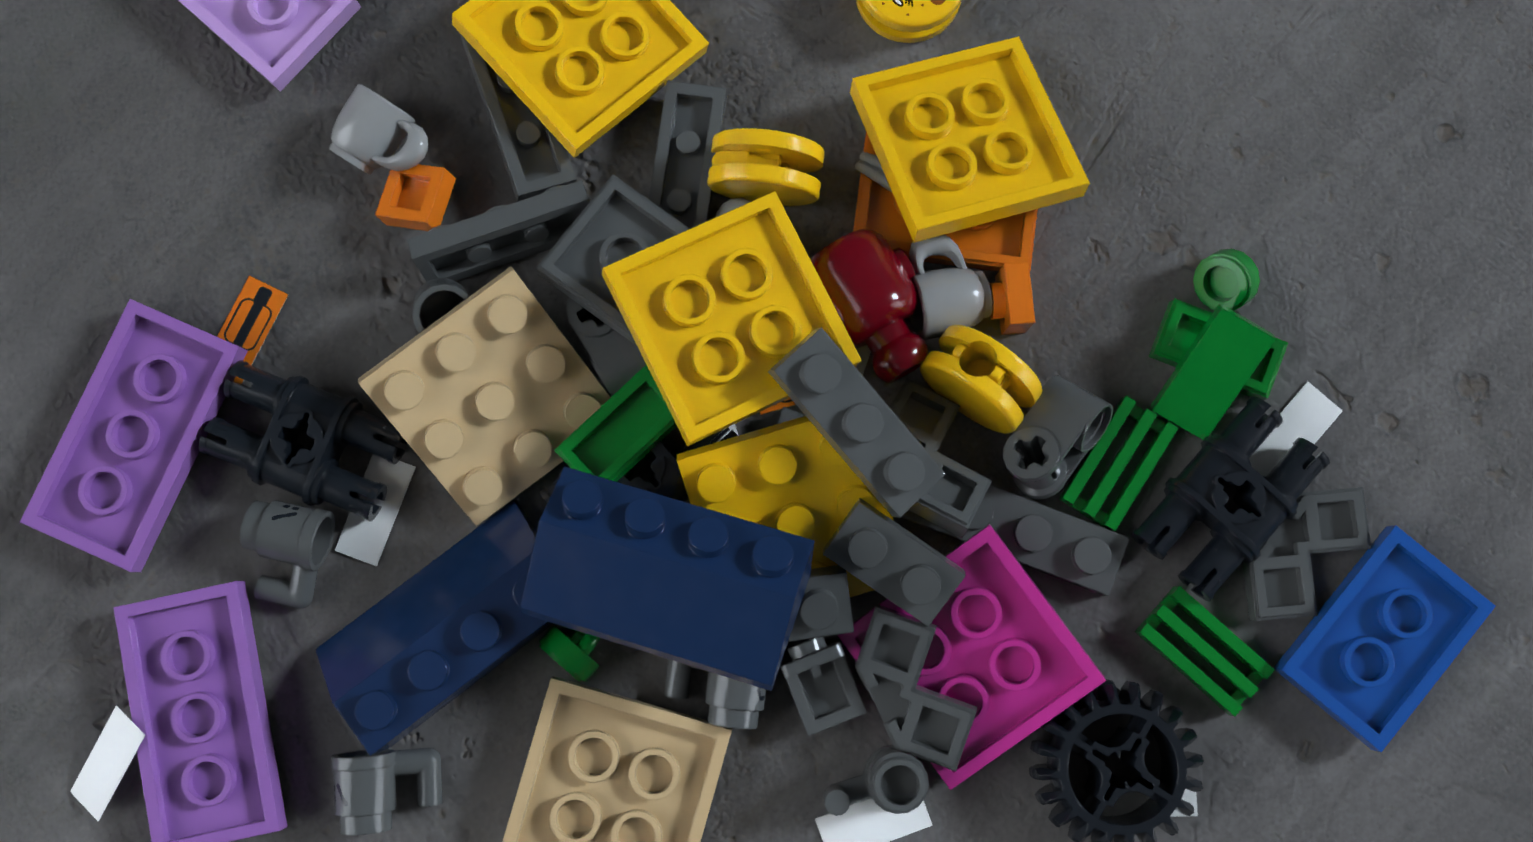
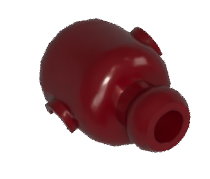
[810,229,929,384]

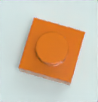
[375,164,456,231]
[989,262,1035,335]

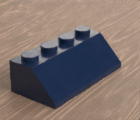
[520,466,815,691]
[315,500,554,756]

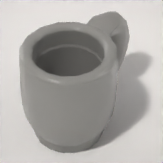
[328,84,428,175]
[909,234,993,340]

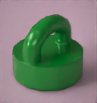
[1193,248,1260,311]
[539,624,600,683]

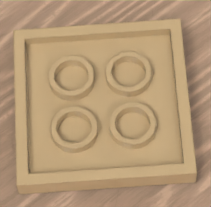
[358,266,611,526]
[502,677,733,842]

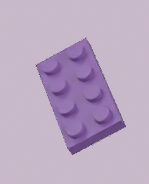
[20,299,248,572]
[113,581,288,842]

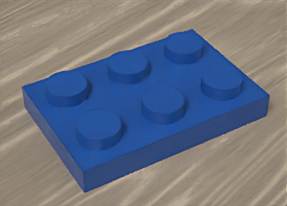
[1274,525,1496,752]

